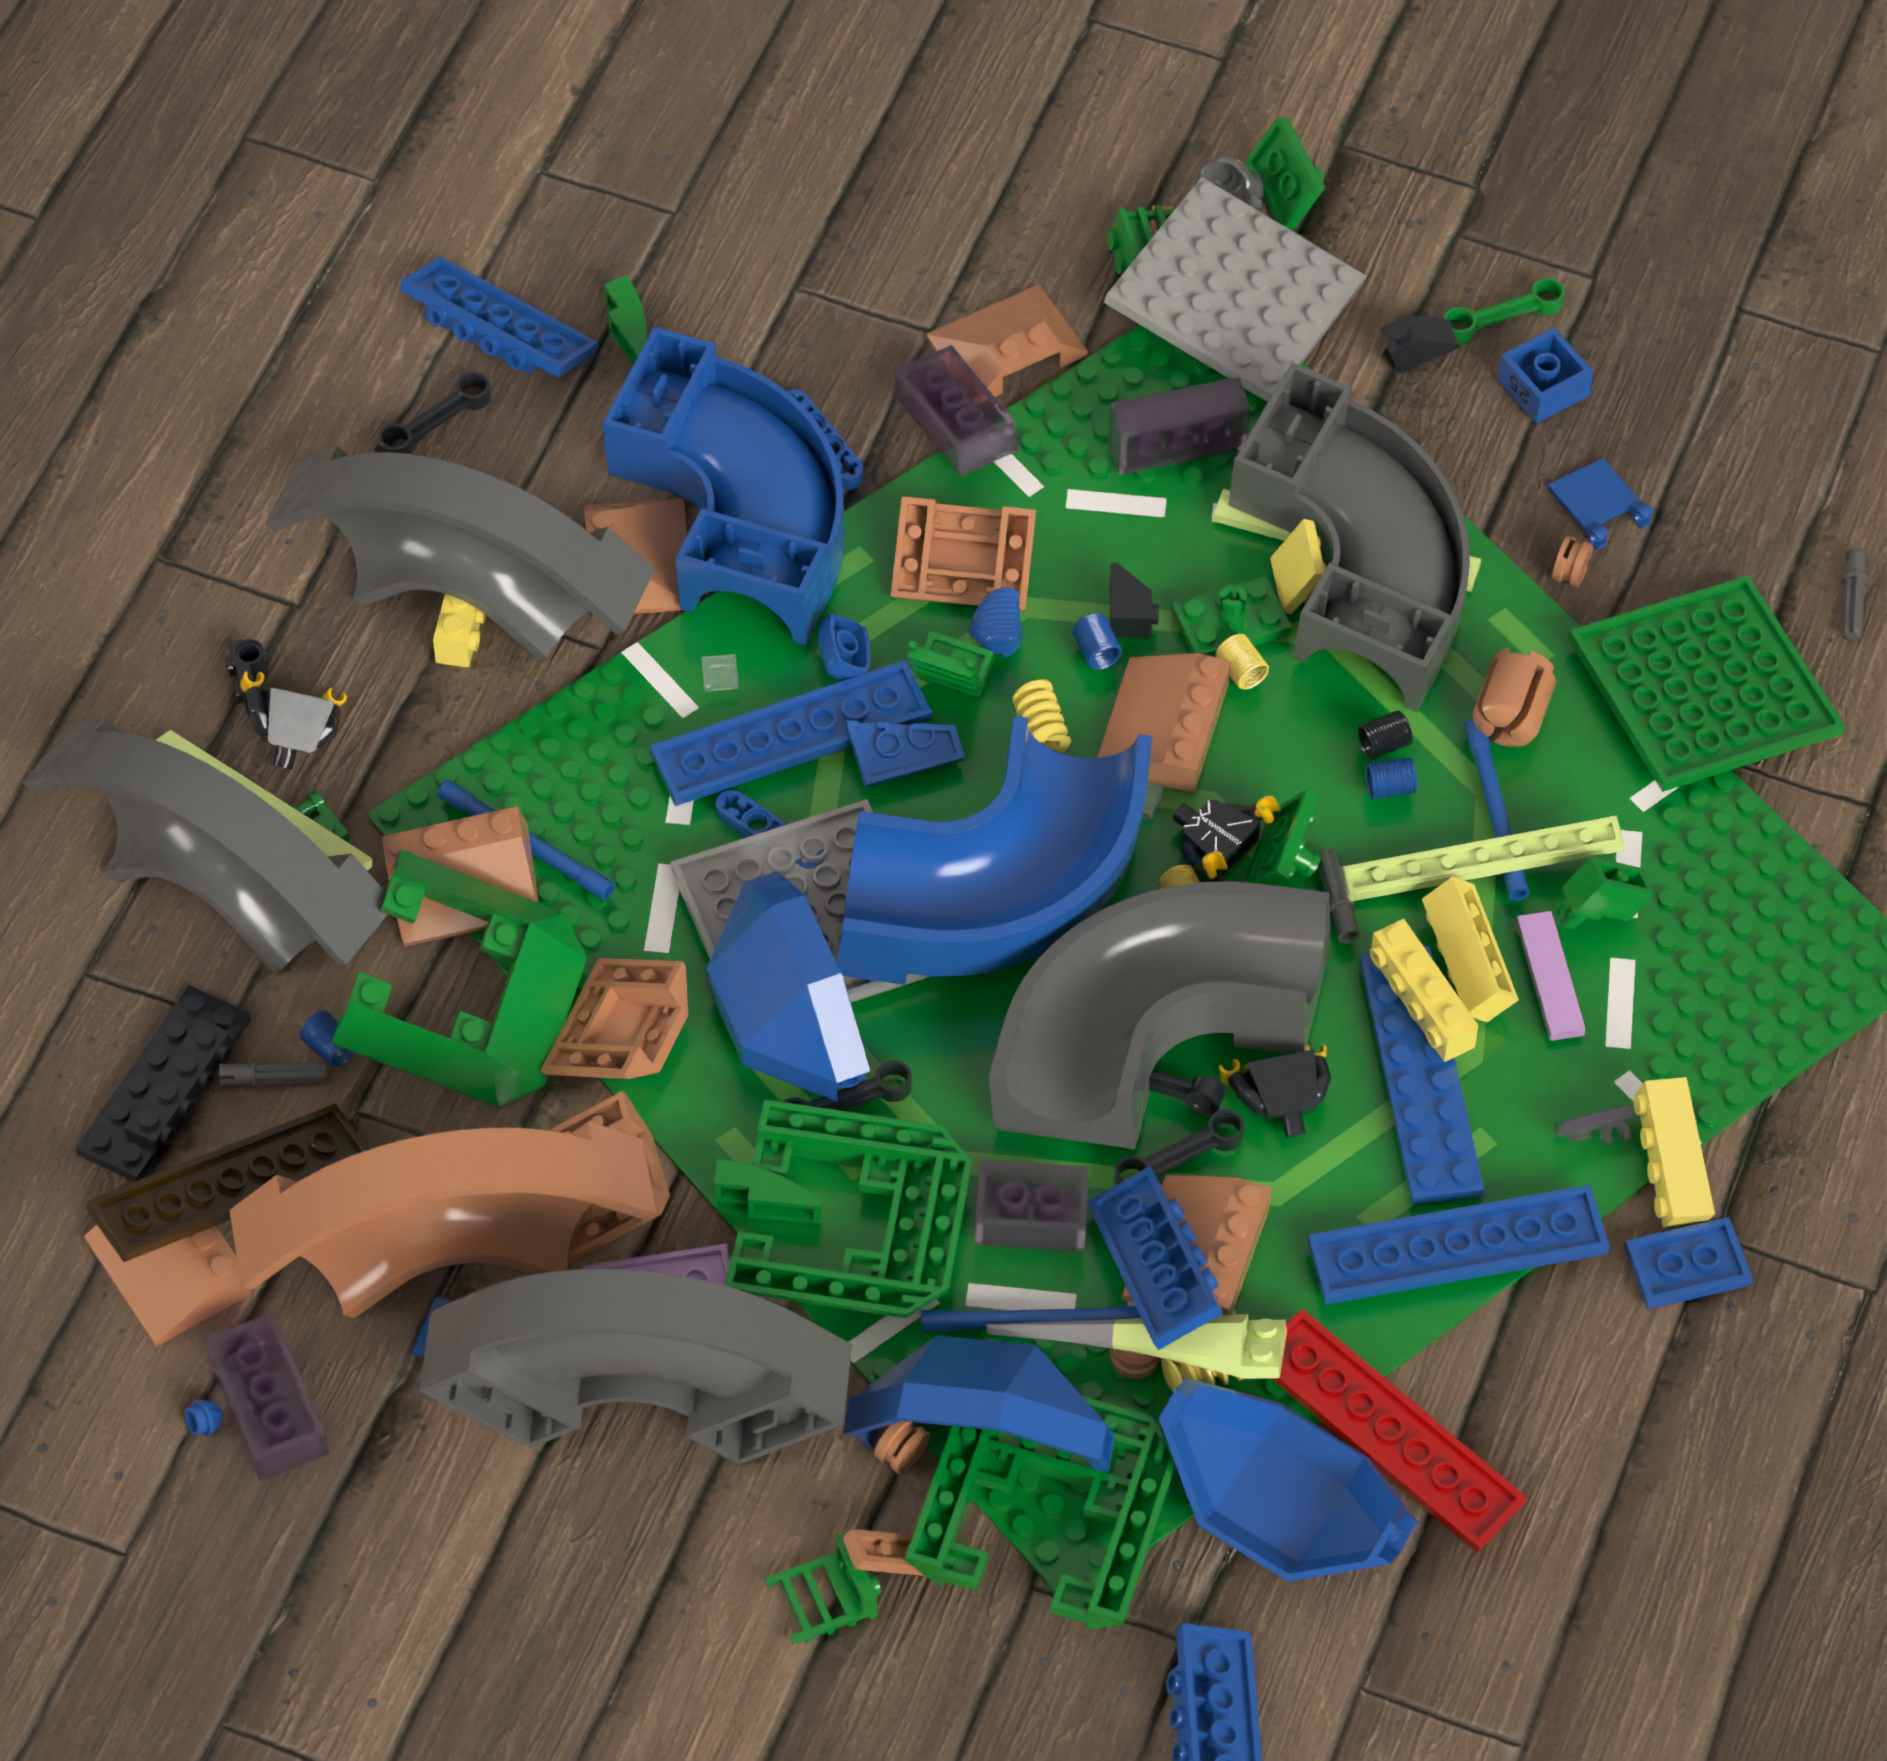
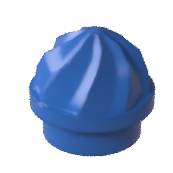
[184,1399,223,1436]

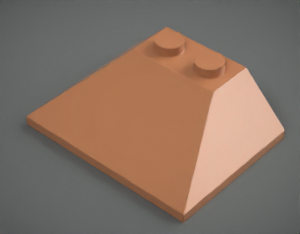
[926,284,1088,406]
[891,496,1036,611]
[584,498,687,617]
[540,958,688,1079]
[548,1091,670,1263]

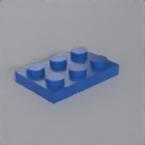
[1624,1217,1753,1309]

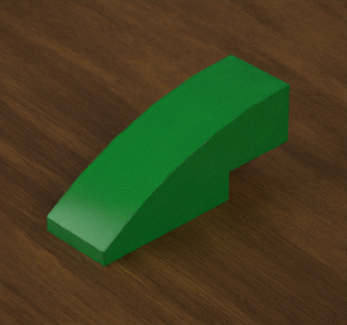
[604,274,647,366]
[713,1158,821,1224]

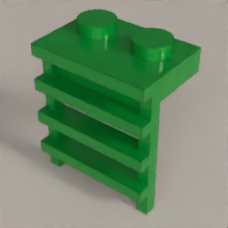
[1107,205,1178,276]
[907,630,995,699]
[764,1530,881,1645]

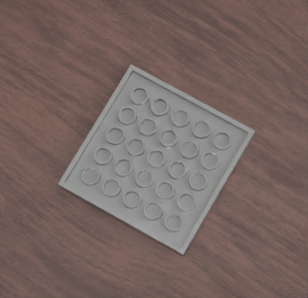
[1104,177,1366,402]
[670,799,931,1003]

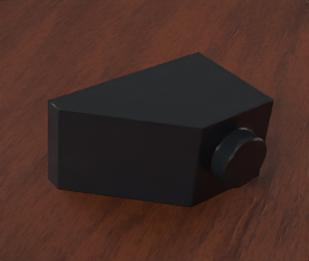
[1380,315,1460,374]
[1110,563,1159,638]

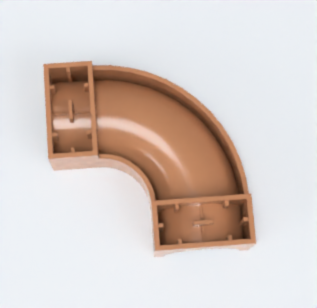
[229,1121,657,1319]

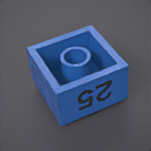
[1497,327,1594,424]

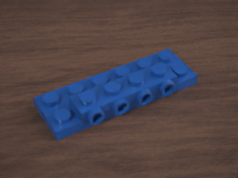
[400,256,598,378]
[1087,1166,1223,1350]
[1167,1623,1262,1761]

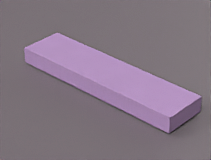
[1516,911,1586,1041]

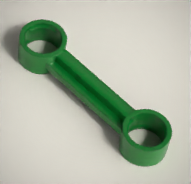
[1444,278,1565,345]

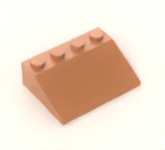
[1097,653,1231,794]
[382,806,539,947]
[1122,1175,1272,1315]
[84,1225,252,1347]

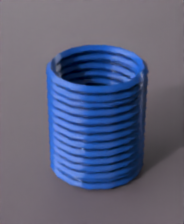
[1072,613,1122,669]
[1365,757,1417,800]
[300,1010,354,1067]

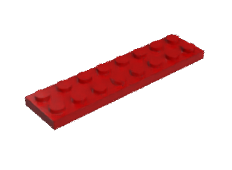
[1271,1309,1527,1554]

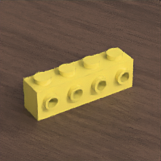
[433,594,486,668]
[1422,876,1519,1022]
[1370,919,1478,1062]
[1633,1077,1715,1229]

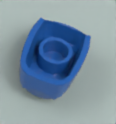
[818,614,871,681]

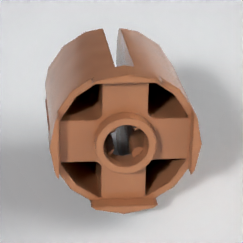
[1472,647,1557,748]

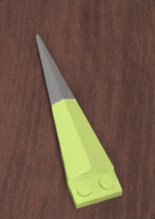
[986,1314,1287,1378]

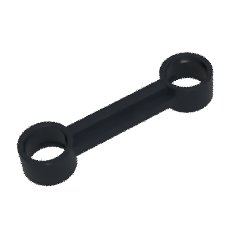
[378,372,491,454]
[783,1060,912,1111]
[1149,1070,1225,1115]
[1114,1109,1244,1186]

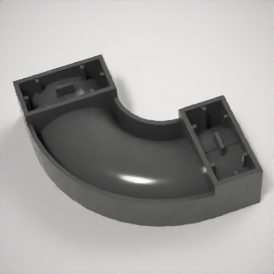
[1228,362,1470,712]
[265,446,655,661]
[22,717,388,972]
[989,881,1331,1149]
[419,1269,852,1465]

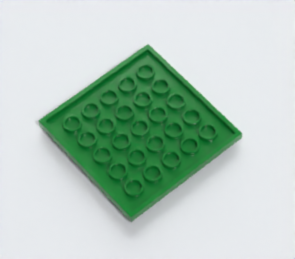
[1568,575,1846,792]

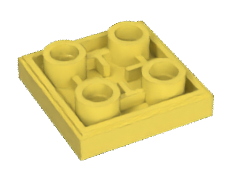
[1270,519,1327,614]

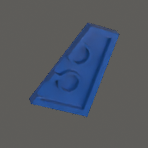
[845,720,965,788]

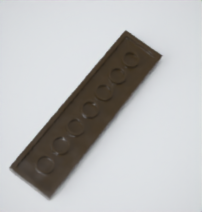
[86,1103,370,1262]

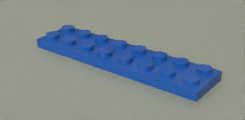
[650,660,932,806]
[1359,946,1484,1205]
[1307,1185,1610,1305]

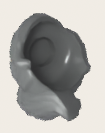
[1197,155,1264,209]

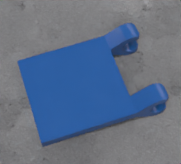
[1547,458,1653,549]

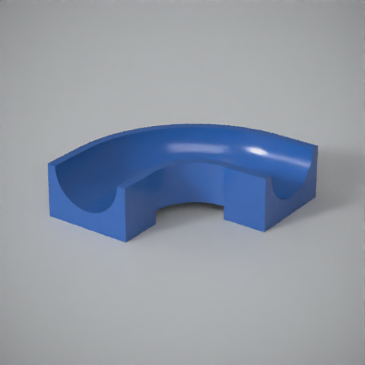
[603,327,845,646]
[837,716,1152,985]

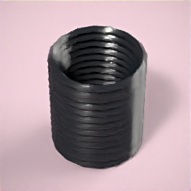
[1357,710,1413,759]

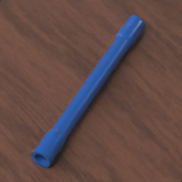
[1464,718,1529,900]
[438,780,615,901]
[921,1306,1141,1332]

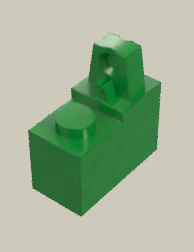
[1556,856,1655,930]

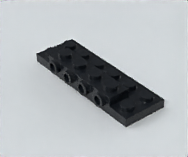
[75,985,251,1182]

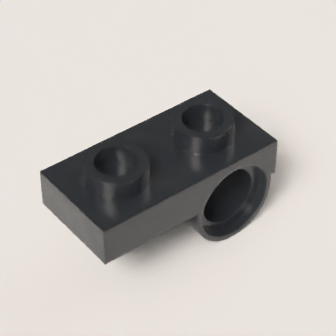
[225,639,268,715]

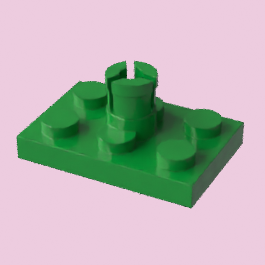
[1245,116,1325,231]
[1171,575,1292,657]
[1244,788,1321,886]

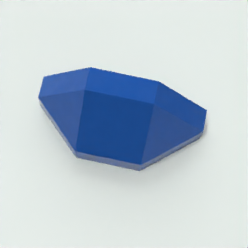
[707,871,871,1102]
[842,1336,1115,1472]
[1159,1378,1418,1582]

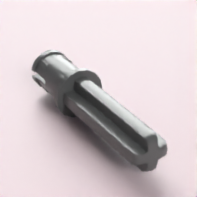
[1841,547,1869,640]
[1318,848,1360,943]
[219,1060,327,1088]

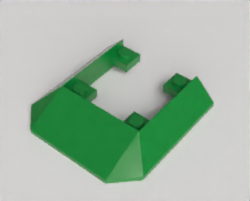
[331,849,587,1108]
[724,1099,972,1318]
[905,1396,1176,1630]

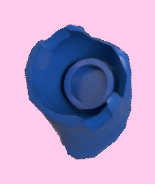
[968,587,1024,658]

